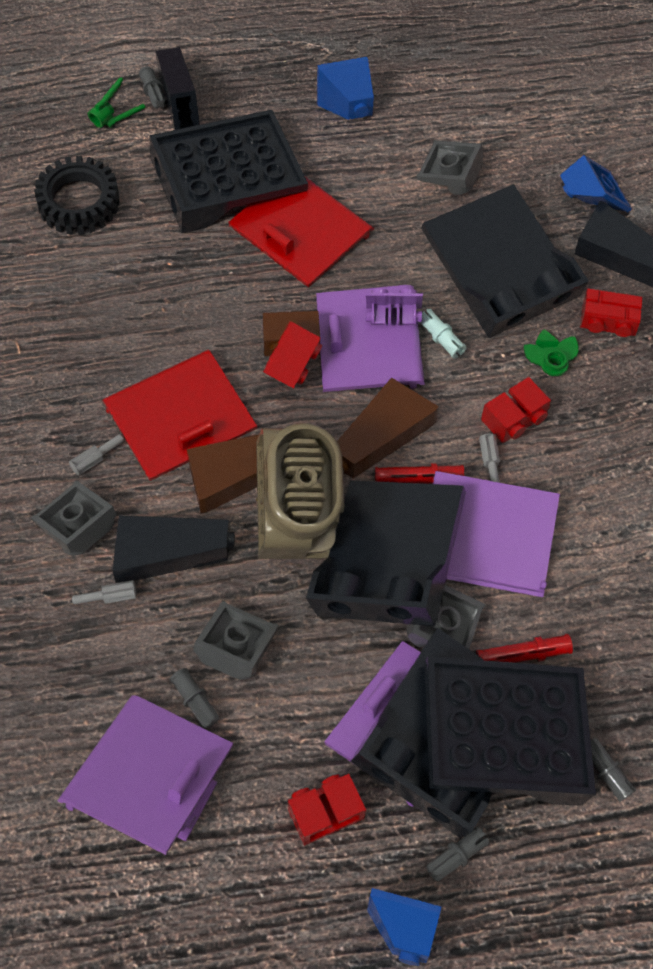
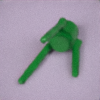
[87,77,146,128]

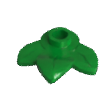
[523,329,578,376]

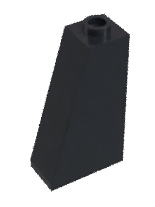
[155,47,200,130]
[574,201,653,287]
[112,515,235,583]

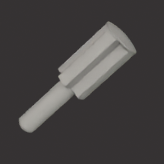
[479,433,500,483]
[69,434,124,476]
[72,580,137,605]

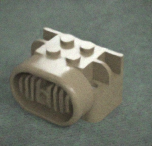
[256,423,344,559]

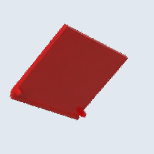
[228,177,374,288]
[102,350,257,481]

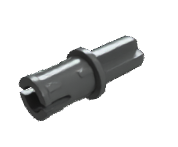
[139,66,166,109]
[170,668,219,728]
[591,738,636,802]
[426,826,489,881]

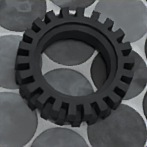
[34,156,120,235]

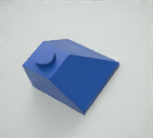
[317,57,374,120]
[560,155,632,212]
[367,888,441,966]

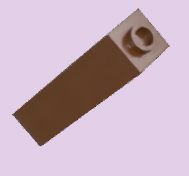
[337,377,439,479]
[187,435,259,514]

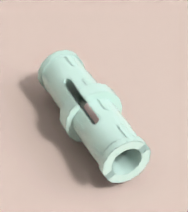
[419,309,467,359]

